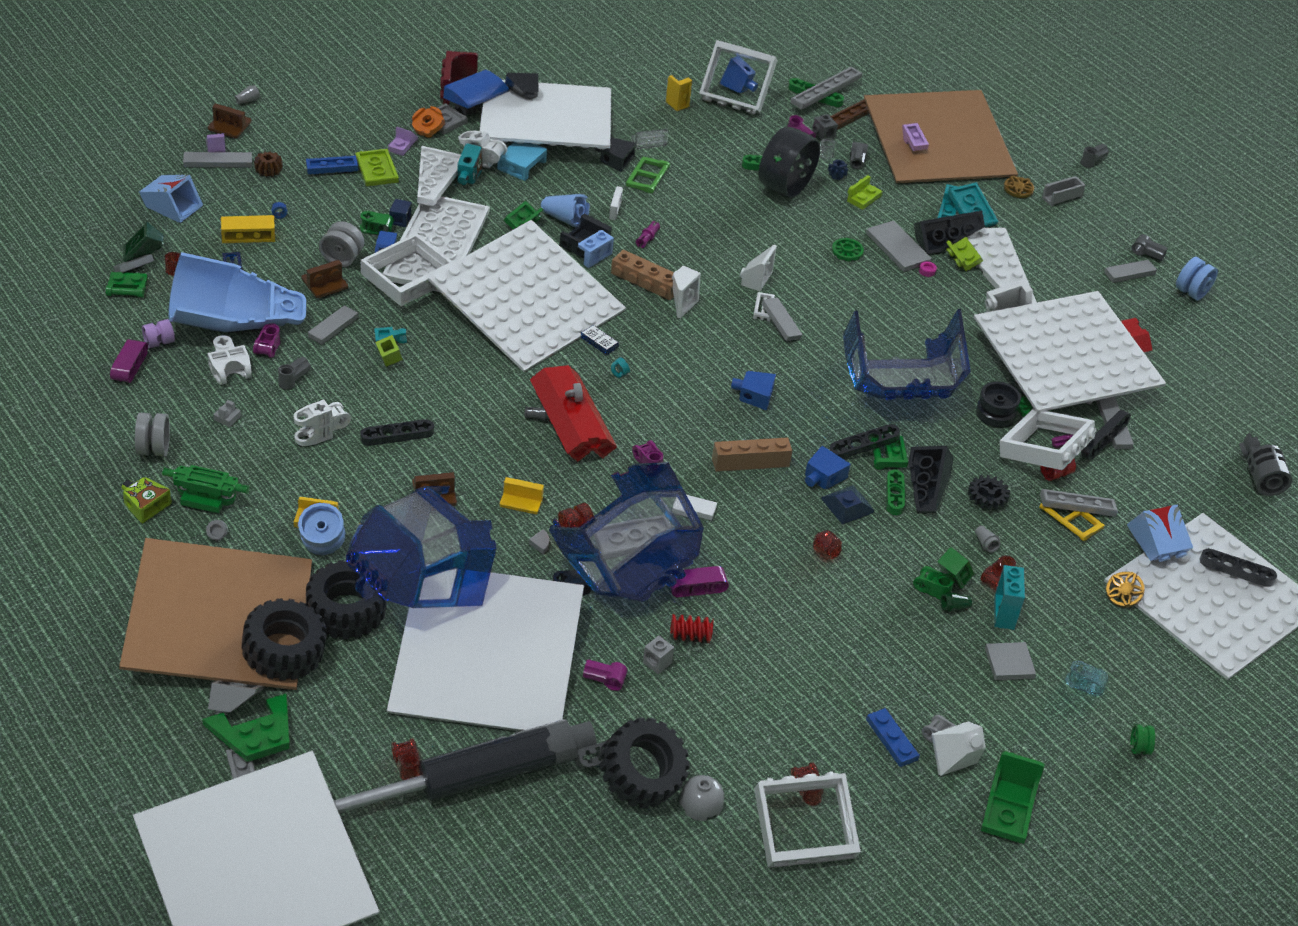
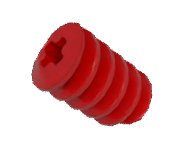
[670,614,713,643]

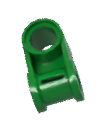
[360,211,394,235]
[913,566,954,600]

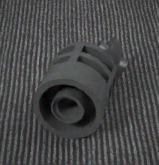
[1239,432,1293,496]

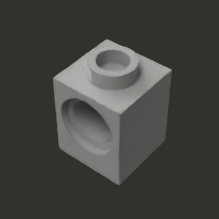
[643,636,674,674]

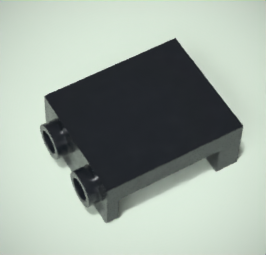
[559,213,612,258]

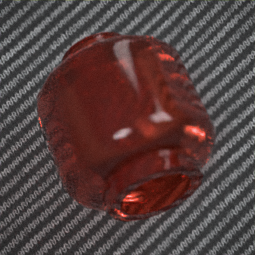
[813,530,842,560]

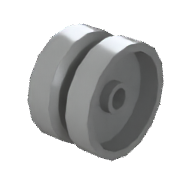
[319,221,364,267]
[135,413,170,456]

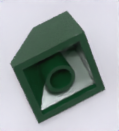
[123,222,164,262]

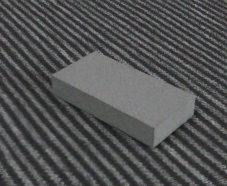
[113,254,154,273]

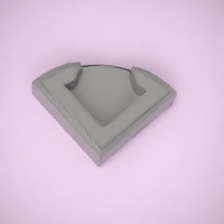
[529,529,549,554]

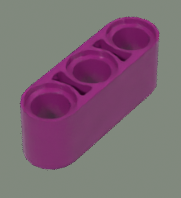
[110,339,148,383]
[668,566,729,597]

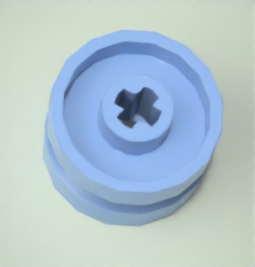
[1176,257,1218,301]
[298,503,345,555]

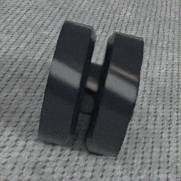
[976,381,1021,427]

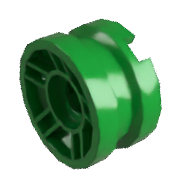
[1130,724,1155,755]

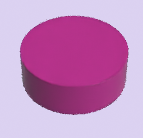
[919,262,937,277]

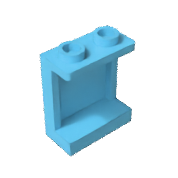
[497,142,547,181]

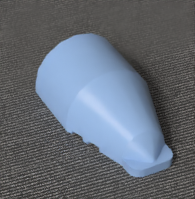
[168,252,306,333]

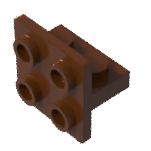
[208,103,252,138]
[301,260,348,298]
[412,472,457,509]

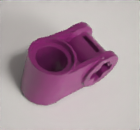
[253,323,280,358]
[632,440,663,475]

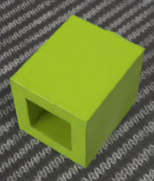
[375,335,403,367]

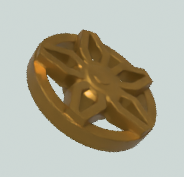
[1004,176,1034,198]
[1106,572,1145,608]

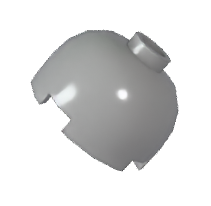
[679,775,724,821]

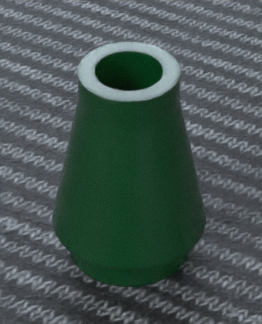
[940,592,972,612]

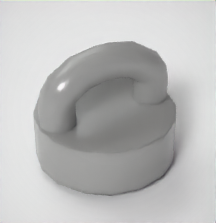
[565,383,583,402]
[206,520,228,540]

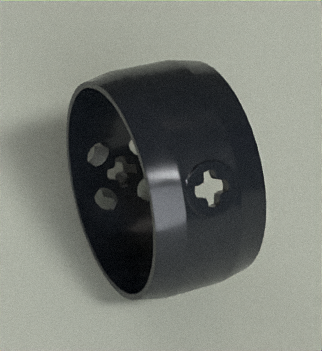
[758,127,820,198]

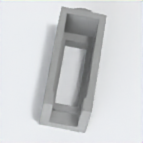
[1042,176,1085,207]

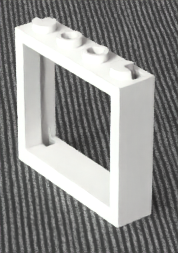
[699,40,777,114]
[361,233,454,306]
[1000,409,1096,470]
[754,772,861,868]

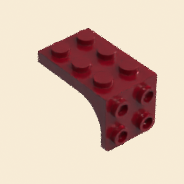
[440,51,478,106]

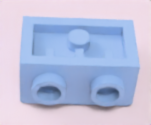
[578,230,614,268]

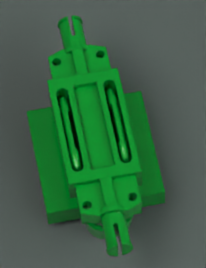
[162,465,249,513]

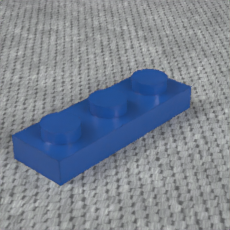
[306,156,358,174]
[866,708,920,767]

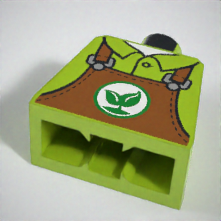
[122,477,172,524]

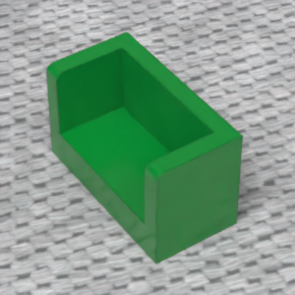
[937,547,975,589]

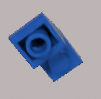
[375,231,397,253]

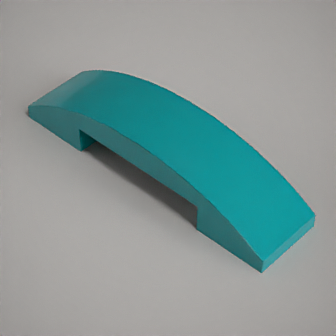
[938,184,958,218]

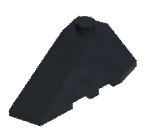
[914,210,985,254]
[908,446,954,513]

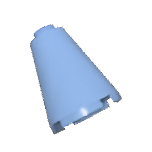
[541,194,590,228]

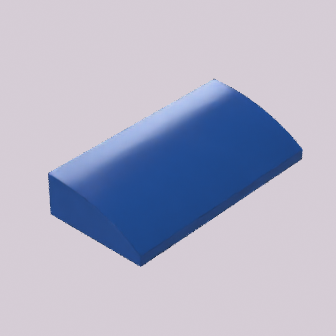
[444,70,509,108]

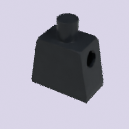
[595,137,636,172]

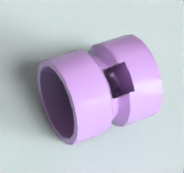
[142,319,175,349]

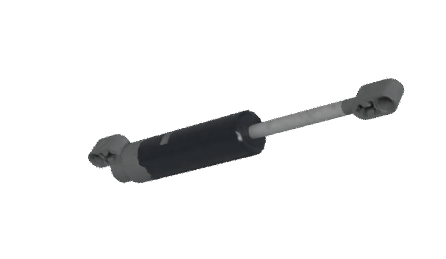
[333,719,606,813]

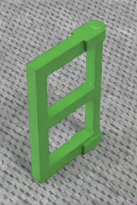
[626,156,670,193]

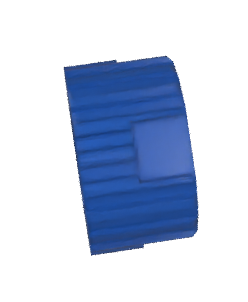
[271,202,287,219]

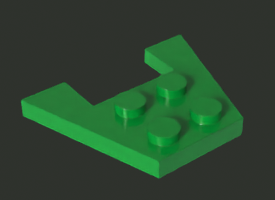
[202,693,290,762]

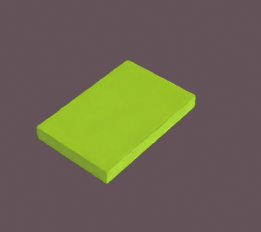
[355,149,399,187]

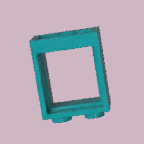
[994,565,1025,630]

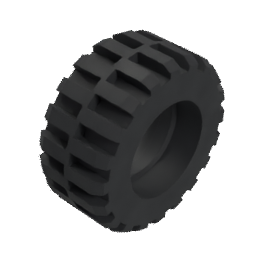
[306,560,386,639]
[241,598,327,681]
[600,717,690,808]

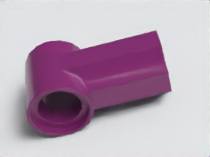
[787,115,816,138]
[583,659,628,691]

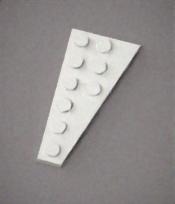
[417,146,461,206]

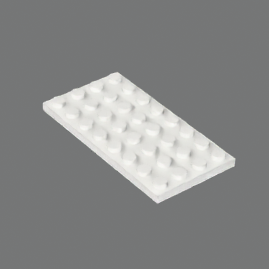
[383,196,490,292]

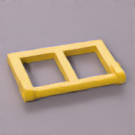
[1039,503,1105,541]

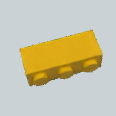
[221,215,275,243]

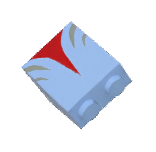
[139,175,203,222]
[1127,504,1193,562]

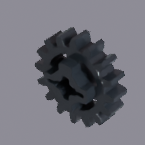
[968,475,1010,510]

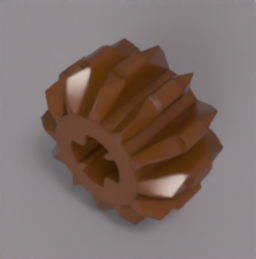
[254,151,283,177]

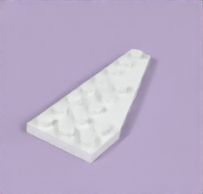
[967,227,1037,304]

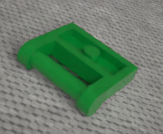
[106,272,148,298]
[869,436,908,470]

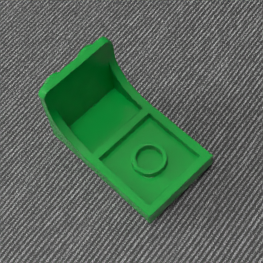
[980,751,1045,844]

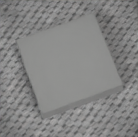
[425,104,468,134]
[985,642,1036,680]

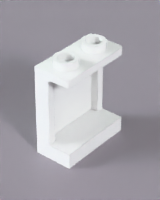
[985,279,1033,313]

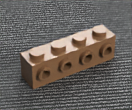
[611,250,674,300]
[712,438,792,472]

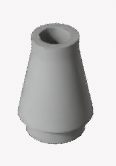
[235,85,260,105]
[975,526,1001,552]

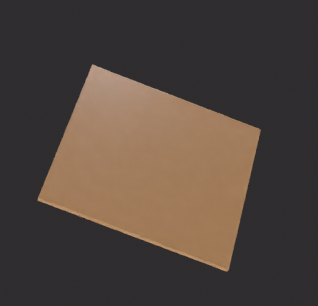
[864,90,1018,183]
[119,538,312,690]

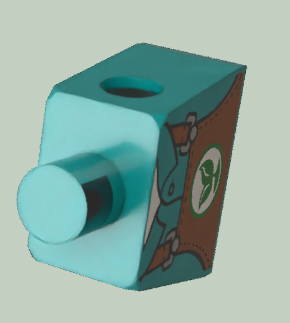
[457,143,483,185]

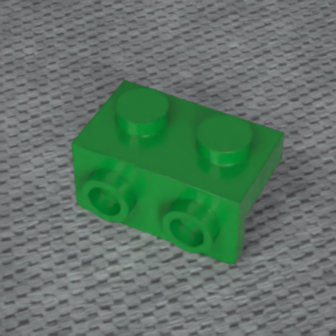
[503,201,544,230]

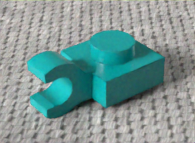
[374,327,407,344]

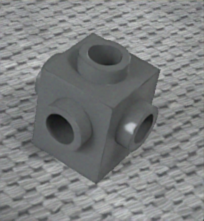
[812,114,838,141]

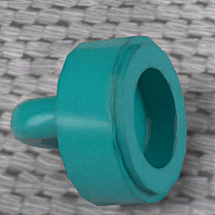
[611,357,630,378]

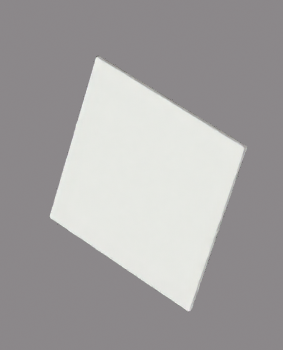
[480,80,611,149]
[428,220,626,372]
[974,291,1166,413]
[1104,513,1298,680]
[387,563,584,731]
[133,751,379,926]

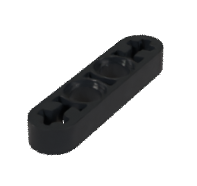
[1081,410,1131,460]
[360,419,434,446]
[830,424,900,459]
[1199,548,1277,587]

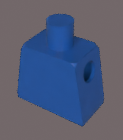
[720,56,758,93]
[731,371,776,410]
[805,446,851,489]

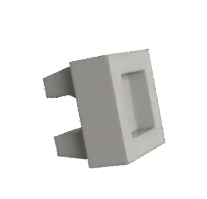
[213,400,241,427]

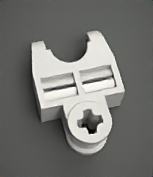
[459,131,507,168]
[208,335,252,385]
[294,400,351,446]

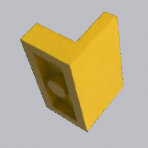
[666,75,692,111]
[500,477,544,515]

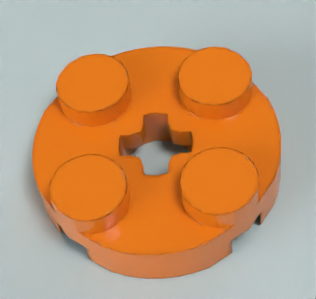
[412,106,445,138]

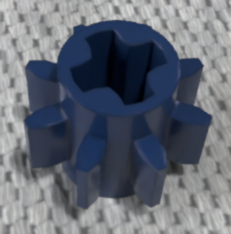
[828,160,848,180]

